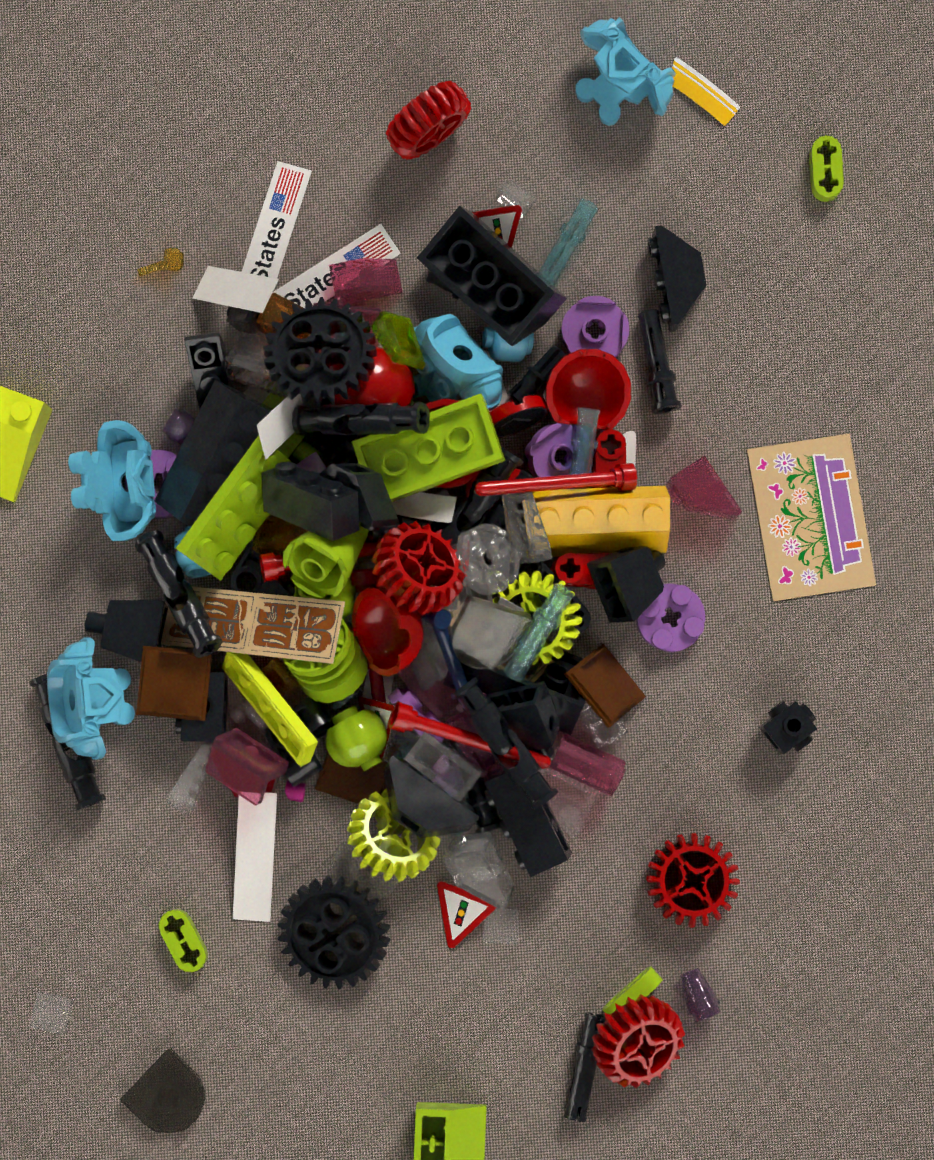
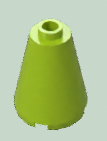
[283,522,369,598]

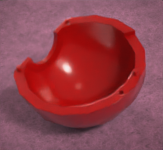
[329,346,415,417]
[546,349,631,430]
[351,587,424,677]

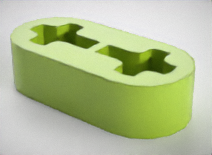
[809,136,844,202]
[159,909,208,973]
[602,966,663,1014]

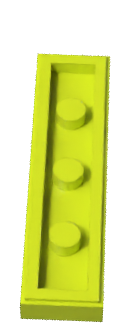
[222,652,318,767]

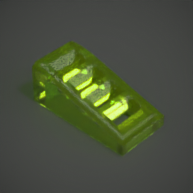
[371,311,426,370]

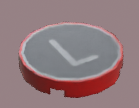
[489,395,549,438]

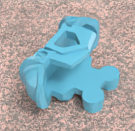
[576,17,676,126]
[410,314,503,411]
[68,420,156,541]
[47,637,135,760]

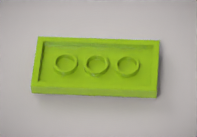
[352,393,505,502]
[176,435,291,581]

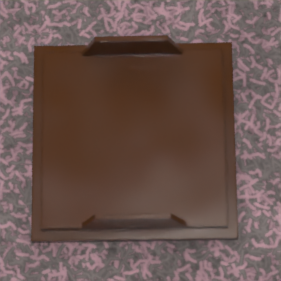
[564,644,646,728]
[136,646,212,721]
[315,742,401,804]

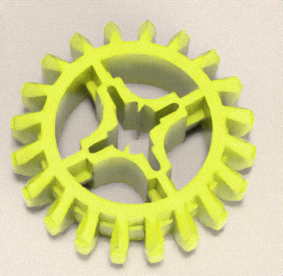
[488,571,582,665]
[347,789,441,882]

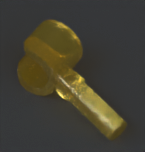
[137,248,184,277]

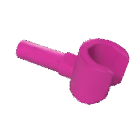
[285,778,306,802]

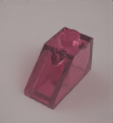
[329,258,403,306]
[667,455,742,520]

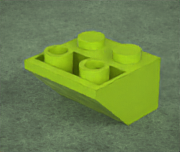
[414,1102,487,1160]

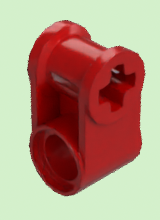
[591,429,627,488]
[550,553,610,589]

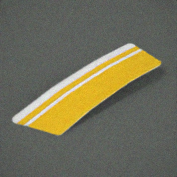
[672,57,740,125]

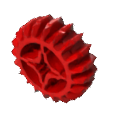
[385,81,472,160]
[371,521,467,616]
[645,833,740,928]
[592,994,685,1089]

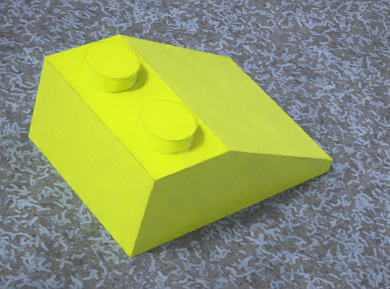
[0,386,53,503]

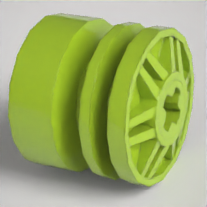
[282,618,368,703]

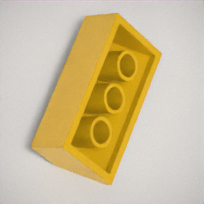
[529,486,670,557]

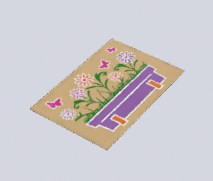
[747,433,876,601]

